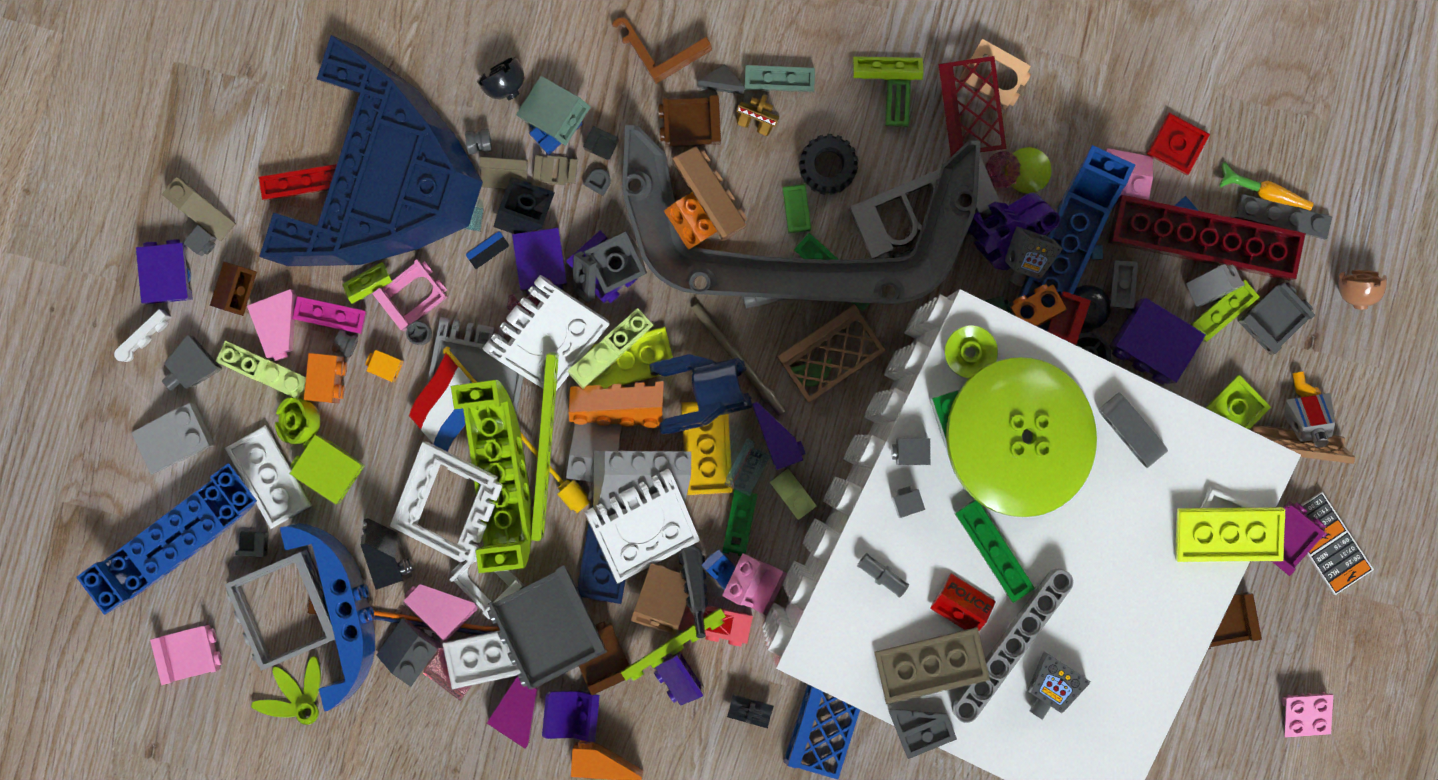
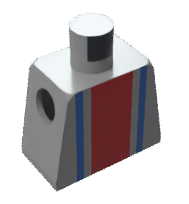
[1284,393,1335,448]

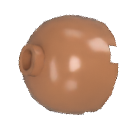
[1338,270,1387,310]

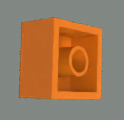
[304,353,347,403]

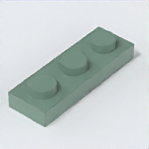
[745,65,815,92]

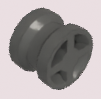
[332,330,359,358]

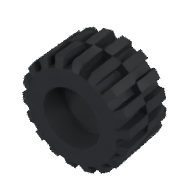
[799,134,858,195]

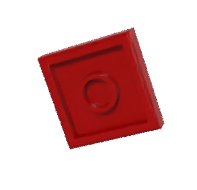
[1147,113,1210,176]

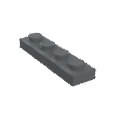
[1235,194,1332,240]

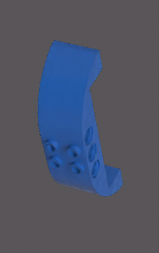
[280,523,375,712]

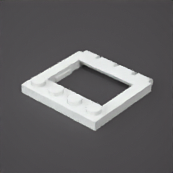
[390,441,503,562]

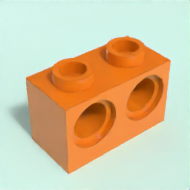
[664,192,717,250]
[1010,284,1067,327]

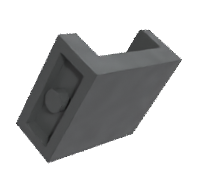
[1238,282,1315,355]

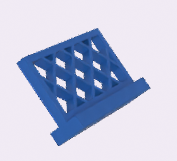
[783,684,860,780]

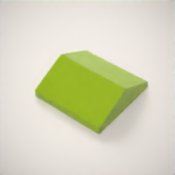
[1205,375,1271,430]

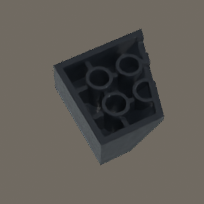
[360,518,414,590]

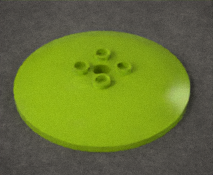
[946,357,1097,517]

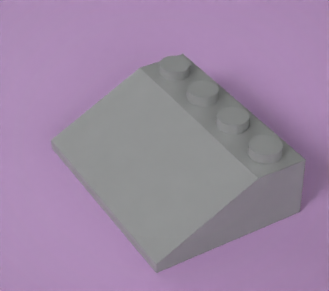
[593,451,691,521]

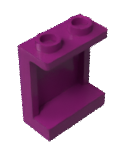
[1271,501,1327,576]

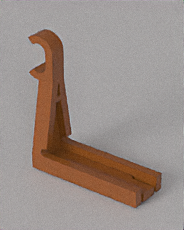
[612,18,712,84]

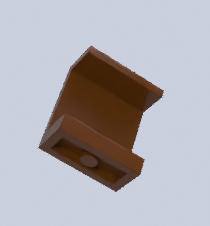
[579,621,629,695]

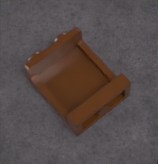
[659,95,721,147]
[1208,592,1262,649]

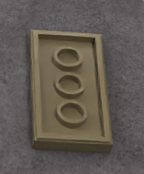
[874,627,991,704]

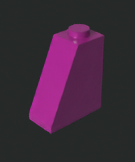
[487,676,538,749]

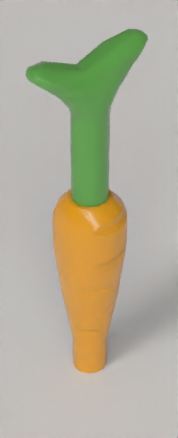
[1219,162,1314,211]

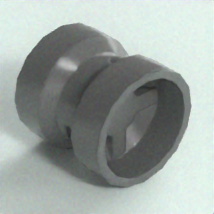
[465,129,492,155]
[406,321,432,346]

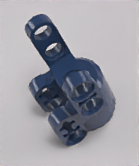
[649,354,752,434]

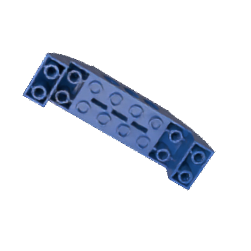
[76,463,257,615]

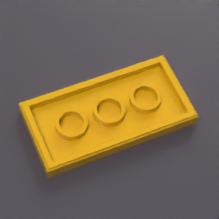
[681,402,733,495]

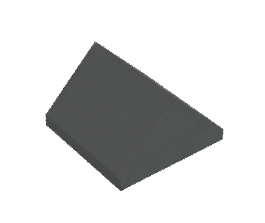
[584,231,647,293]

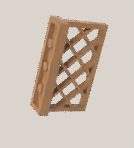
[777,304,885,403]
[1250,425,1355,464]

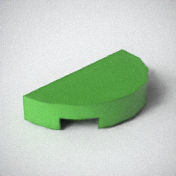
[789,358,832,386]

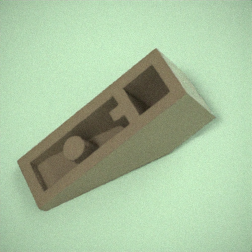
[161,177,236,241]

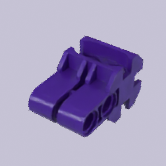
[968,193,1060,271]

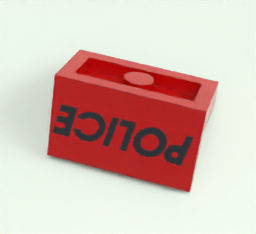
[930,573,996,631]

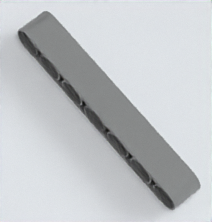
[952,569,1074,723]

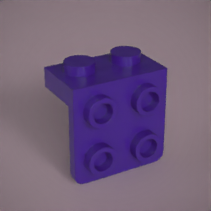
[542,691,600,742]

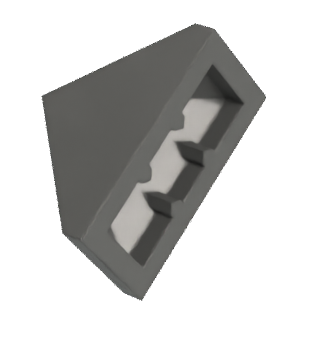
[698,64,744,95]

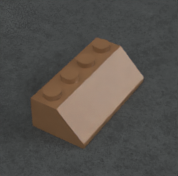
[672,147,748,242]

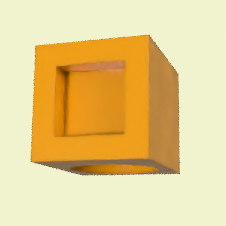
[365,350,404,382]

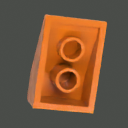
[571,740,643,780]

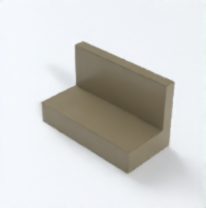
[479,157,528,189]

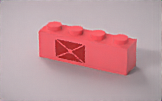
[678,604,753,647]

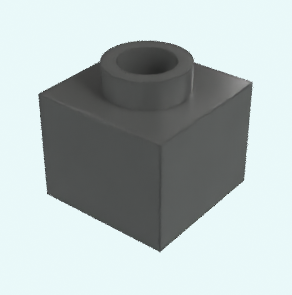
[183,225,217,256]
[891,486,925,518]

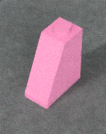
[247,289,296,361]
[404,584,478,642]

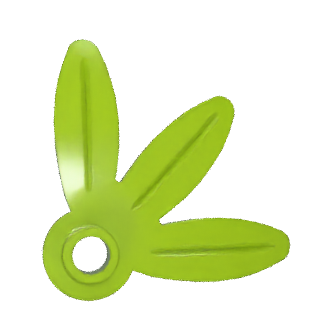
[251,656,321,725]

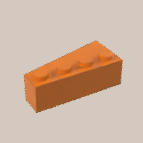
[568,381,664,428]

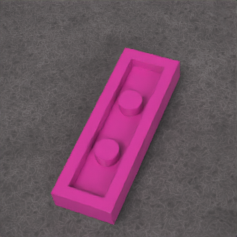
[293,296,367,334]

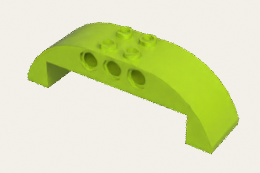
[451,380,532,573]

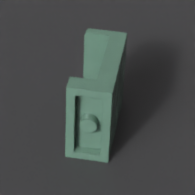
[516,76,591,146]

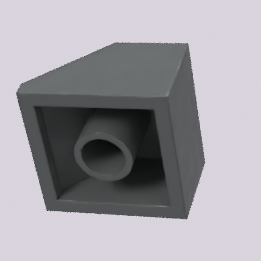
[376,617,441,687]

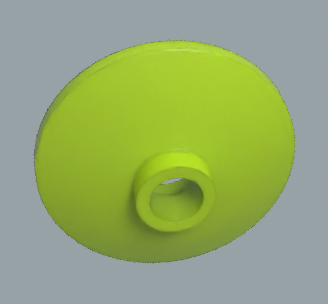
[945,325,998,378]

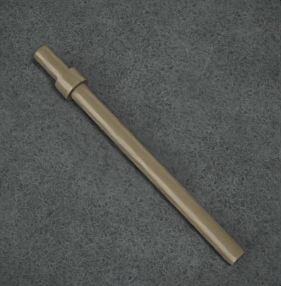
[691,303,786,416]

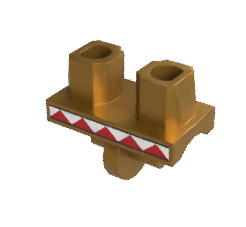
[736,94,780,136]

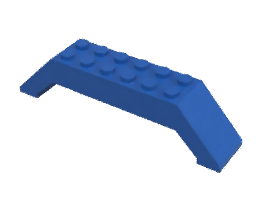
[1010,145,1135,331]

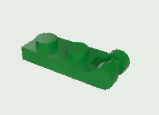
[722,489,758,557]

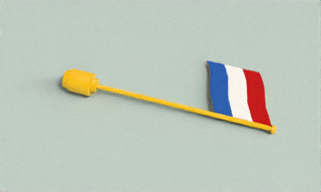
[409,347,591,514]

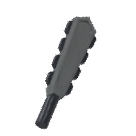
[678,544,708,638]

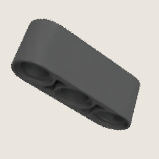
[1098,392,1168,468]

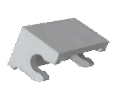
[1186,264,1245,307]

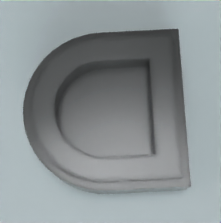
[583,168,611,197]

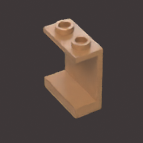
[631,563,688,636]

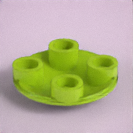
[1005,147,1052,194]

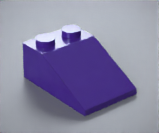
[752,402,806,470]
[654,652,704,706]

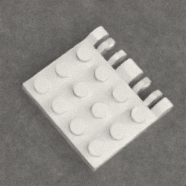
[483,275,610,391]
[584,469,700,583]

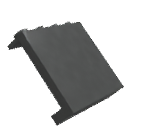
[487,565,608,690]

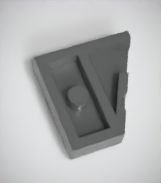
[888,709,957,759]

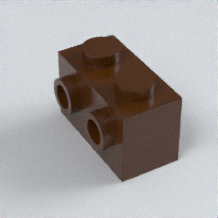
[209,261,257,316]

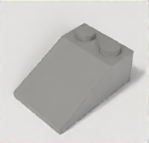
[132,403,215,475]
[566,423,622,482]

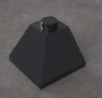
[493,177,555,234]

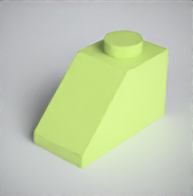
[770,469,817,520]

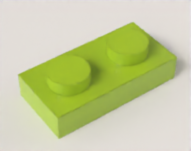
[342,262,393,304]

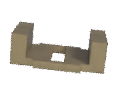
[533,155,578,185]

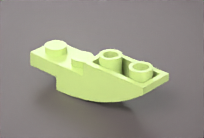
[567,308,653,389]
[216,341,306,398]

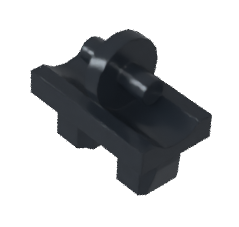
[727,694,774,729]

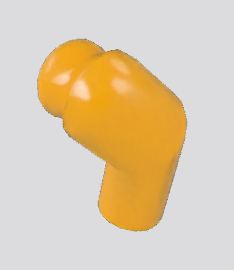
[1292,371,1321,397]

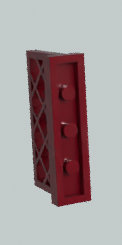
[938,56,1007,157]

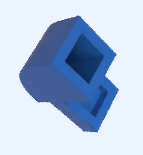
[701,549,736,590]

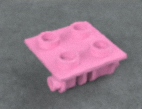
[1282,692,1333,737]

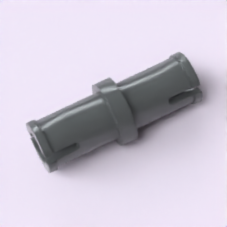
[857,553,909,598]

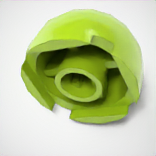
[275,398,320,444]

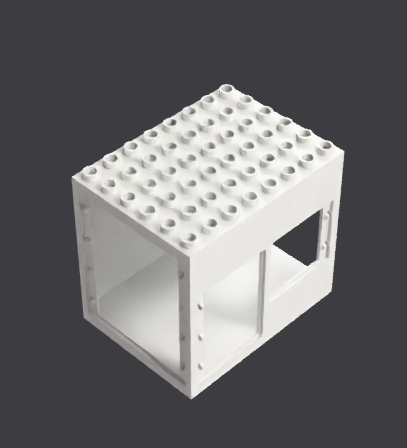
[762,289,1301,780]

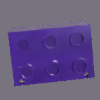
[1110,298,1206,385]

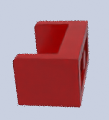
[1047,291,1091,345]

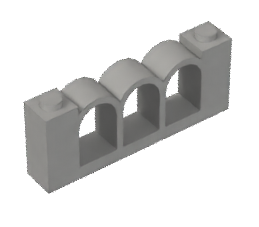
[849,156,1000,259]

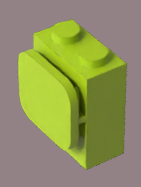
[289,434,365,505]

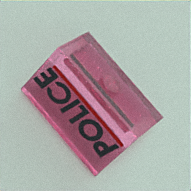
[423,649,472,701]

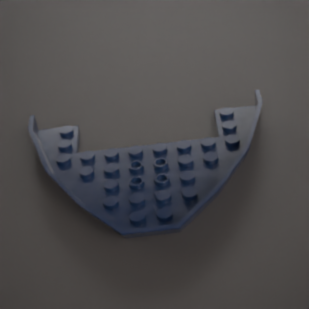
[259,35,483,267]

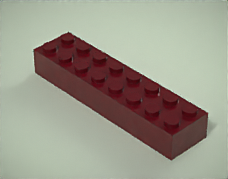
[1108,195,1306,281]

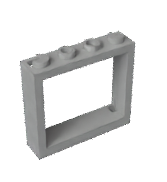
[225,550,335,671]

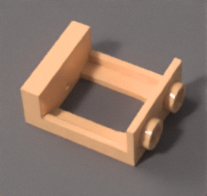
[957,39,1031,110]

